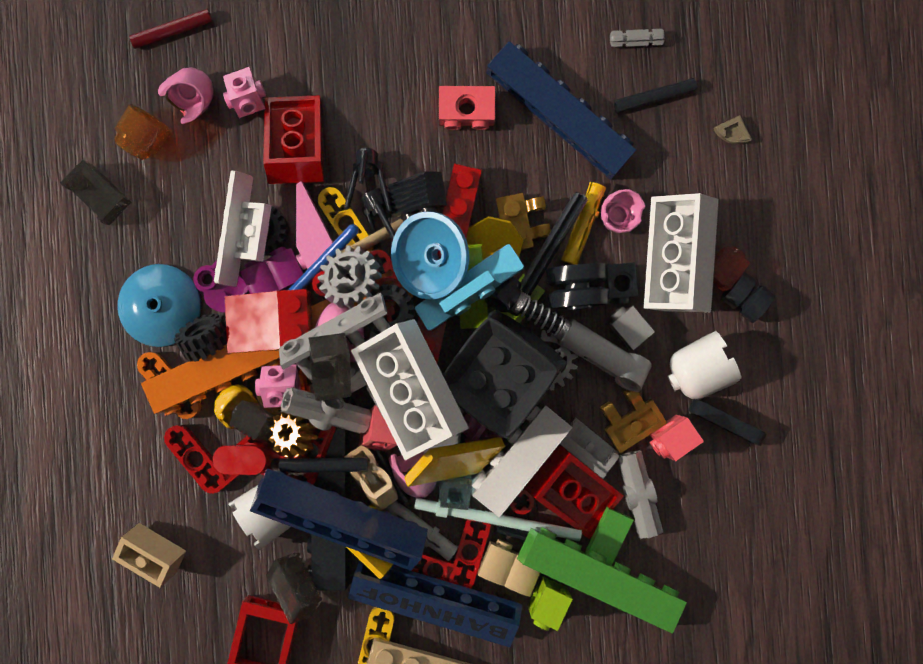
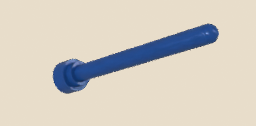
[288,224,359,290]

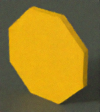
[466,216,523,260]

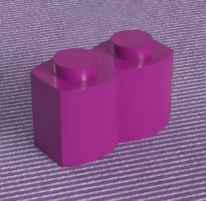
[240,247,304,294]

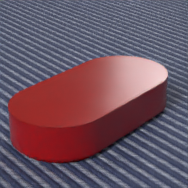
[213,445,270,475]

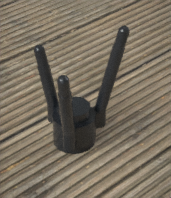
[344,148,392,213]
[362,188,404,248]

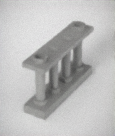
[279,293,390,398]

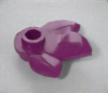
[193,260,249,313]

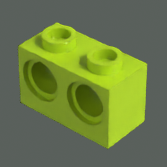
[528,575,573,631]

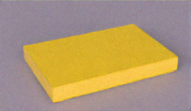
[404,437,505,487]

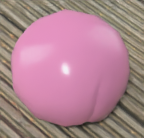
[601,189,645,233]

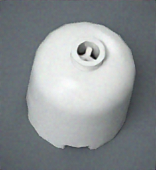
[668,331,741,399]
[229,485,291,550]

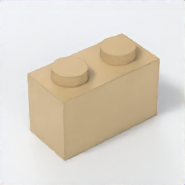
[112,523,186,588]

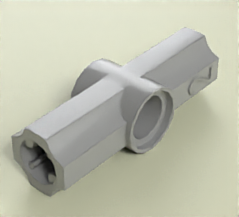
[281,387,371,433]
[618,450,663,539]

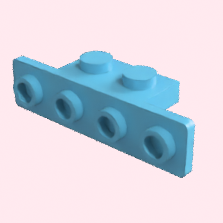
[415,244,524,331]

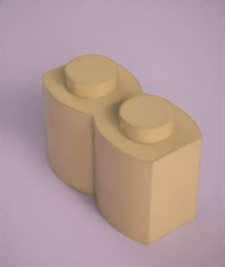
[344,445,398,511]
[477,539,540,597]

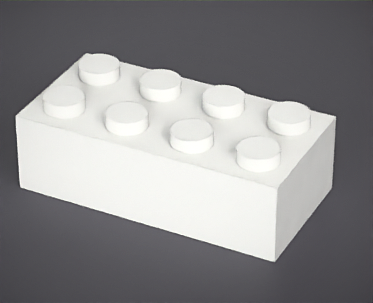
[644,193,718,312]
[351,319,469,460]
[471,403,573,518]

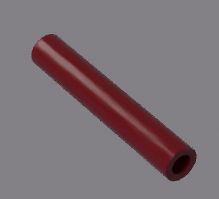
[129,9,213,49]

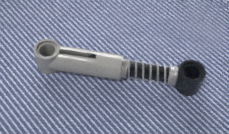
[484,277,652,392]

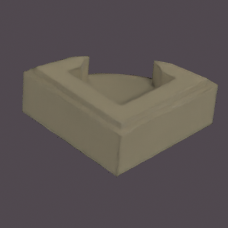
[713,115,752,144]

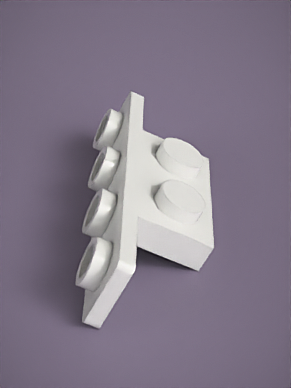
[214,171,271,287]

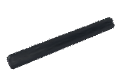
[508,192,588,316]

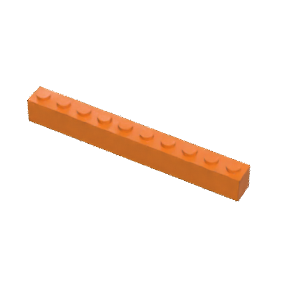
[141,271,414,416]

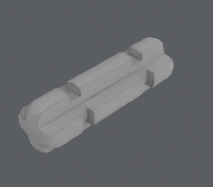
[610,29,665,48]

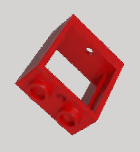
[227,595,302,664]

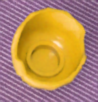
[214,384,258,429]

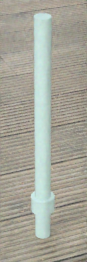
[414,498,582,541]

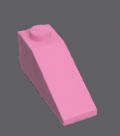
[296,182,333,270]

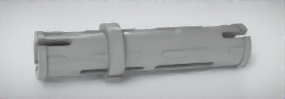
[382,500,459,561]

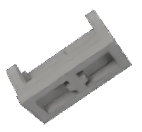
[560,418,619,478]

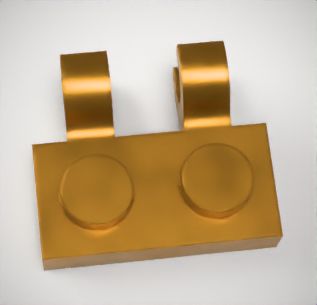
[496,193,551,250]
[600,390,667,453]

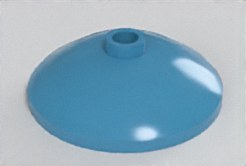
[391,212,469,299]
[118,264,201,347]

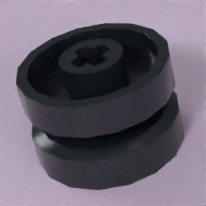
[546,263,611,310]

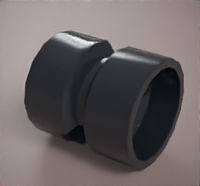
[721,271,775,323]

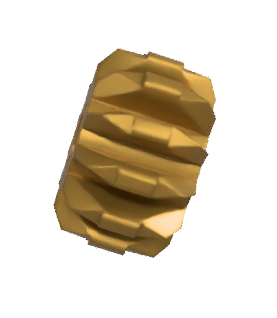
[268,411,319,457]

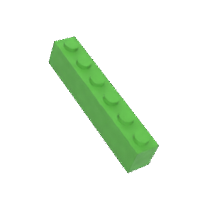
[517,527,687,634]

